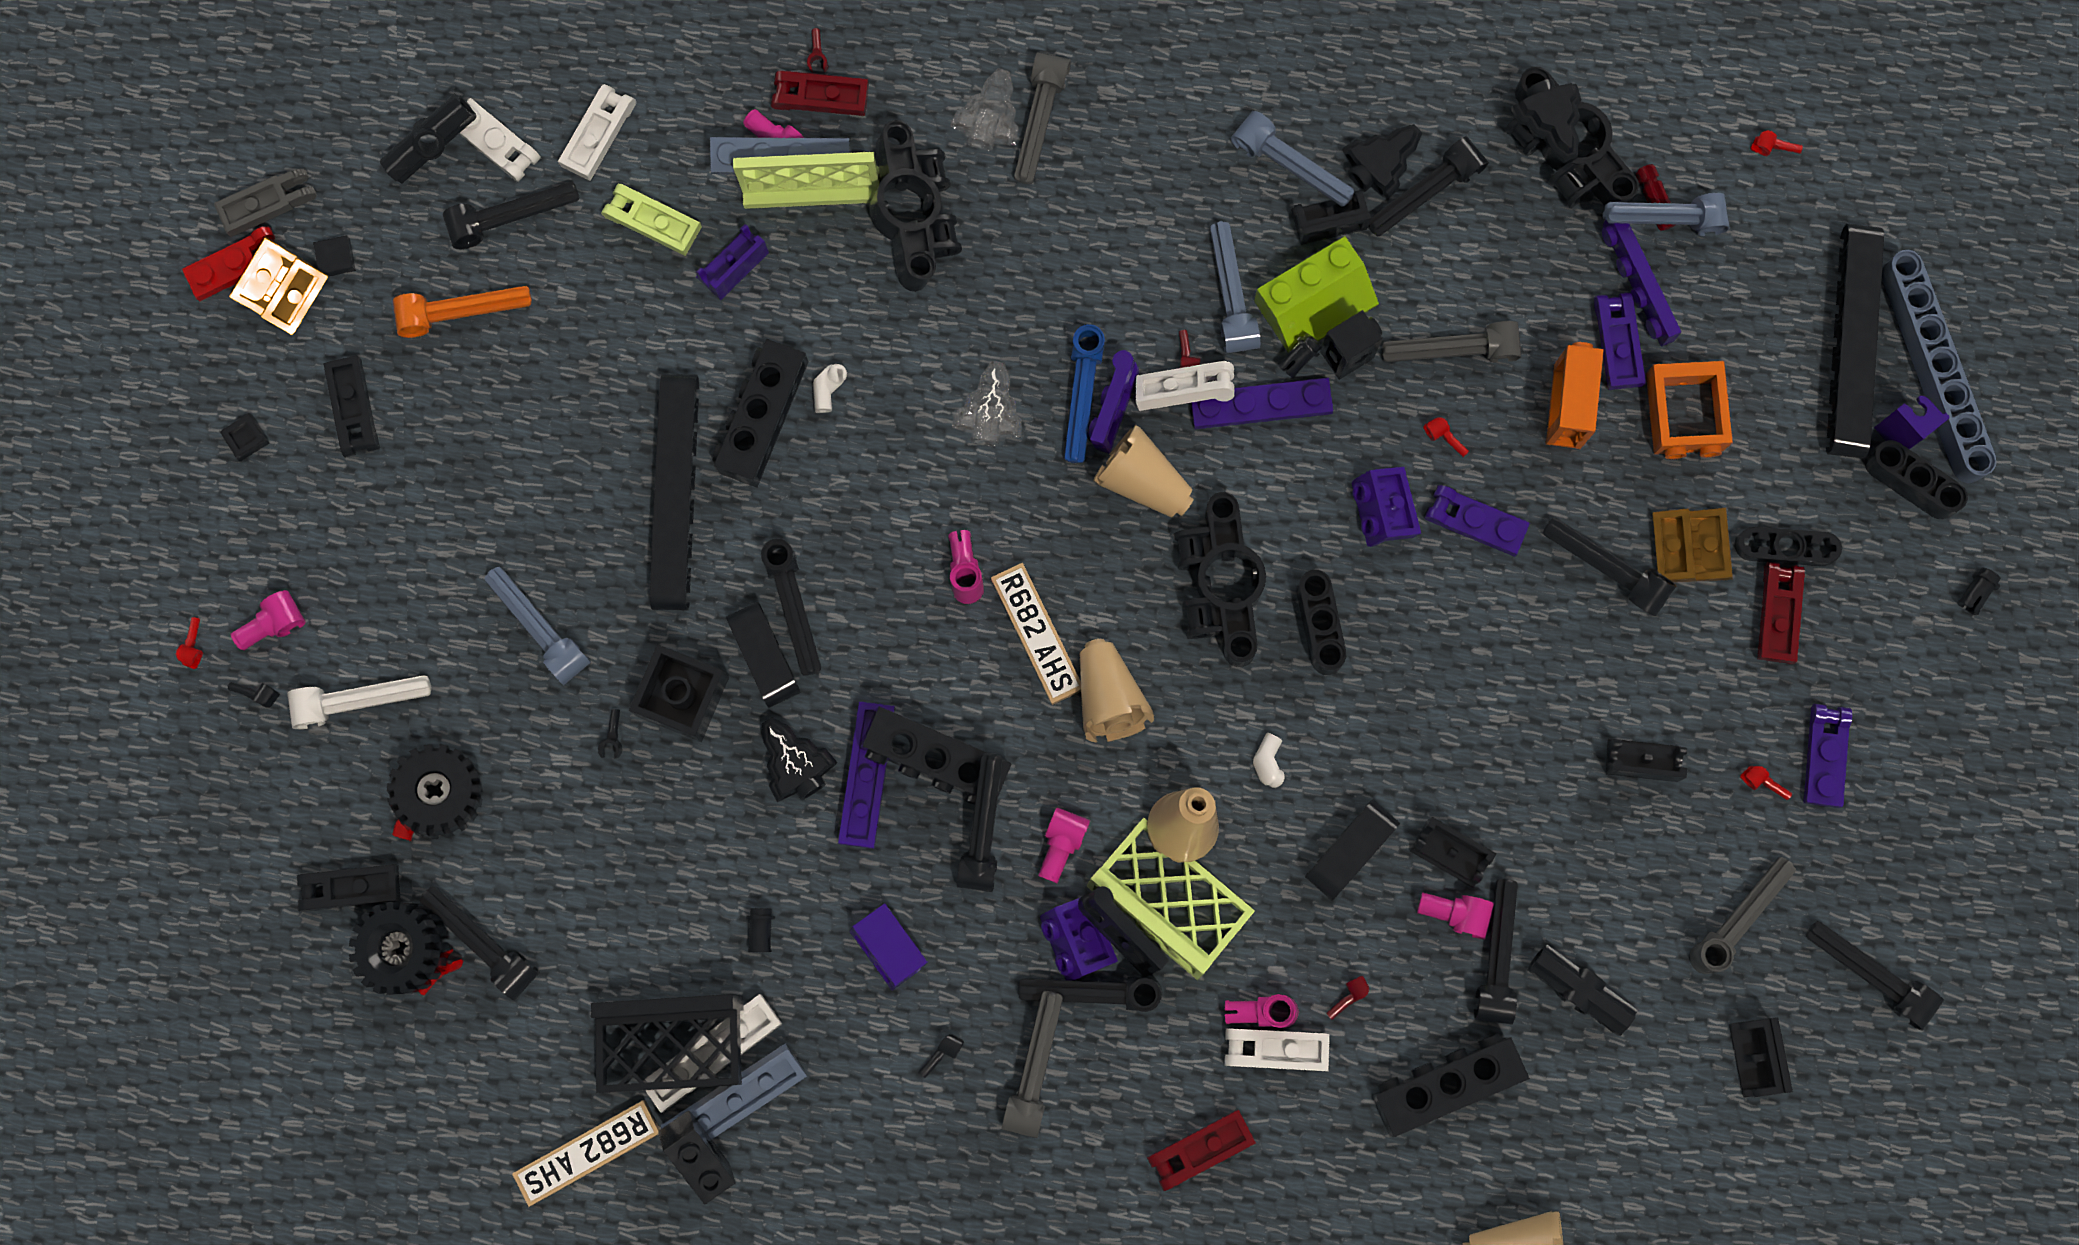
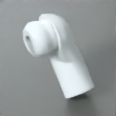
[813,364,847,413]
[1253,733,1285,788]

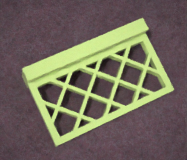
[733,152,880,209]
[1087,818,1255,980]

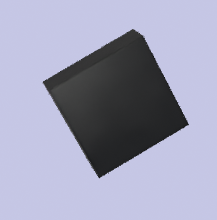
[313,235,356,277]
[219,413,270,462]

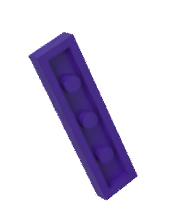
[1602,220,1681,347]
[1191,378,1333,429]
[838,701,896,849]

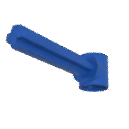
[1064,324,1105,463]

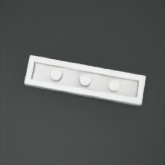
[645,994,782,1113]

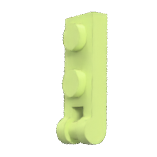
[601,183,702,256]

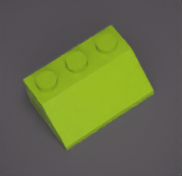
[1254,236,1379,353]

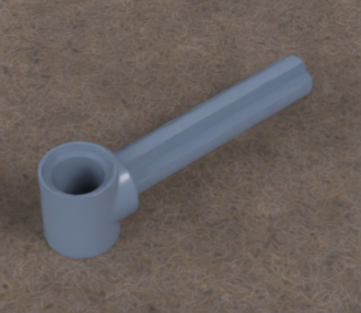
[1230,111,1354,206]
[1603,193,1730,236]
[1210,221,1261,354]
[485,567,591,685]

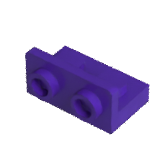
[1352,467,1422,547]
[1040,897,1118,980]

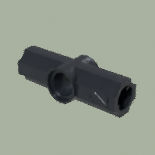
[380,93,477,184]
[1527,944,1638,1036]

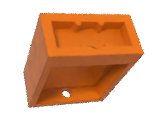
[1546,342,1604,449]
[1646,361,1733,459]

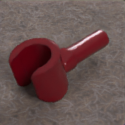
[807,28,828,73]
[1179,330,1200,368]
[1326,976,1369,1020]

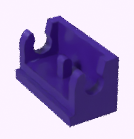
[695,224,769,300]
[1874,396,1950,449]
[850,903,928,991]

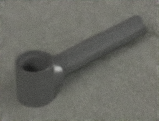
[1014,52,1071,184]
[1382,321,1521,363]
[1690,857,1796,974]
[1001,991,1063,1138]

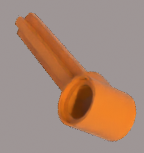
[393,286,532,338]

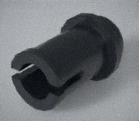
[1278,333,1322,379]
[1957,568,2001,615]
[746,908,775,952]

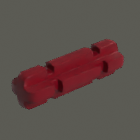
[1636,164,1676,231]

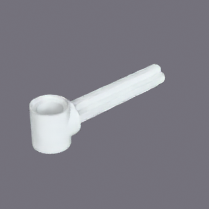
[287,675,431,729]

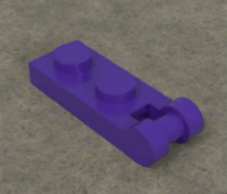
[1594,292,1646,390]
[1089,350,1139,454]
[1424,485,1530,557]
[1804,704,1852,808]

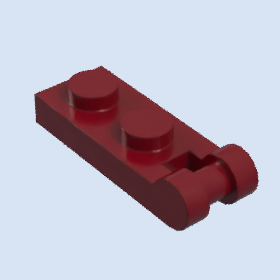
[771,71,869,116]
[1757,562,1805,664]
[1147,1109,1256,1191]

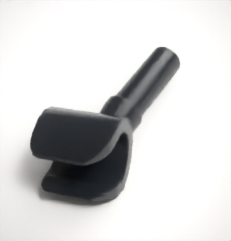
[228,682,280,708]
[598,709,623,759]
[919,1034,964,1078]

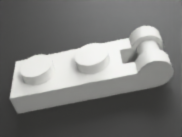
[558,84,636,181]
[459,98,541,182]
[1136,361,1234,411]
[1224,1029,1329,1071]

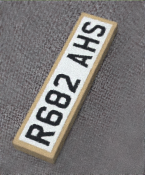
[991,563,1081,705]
[512,1100,660,1207]

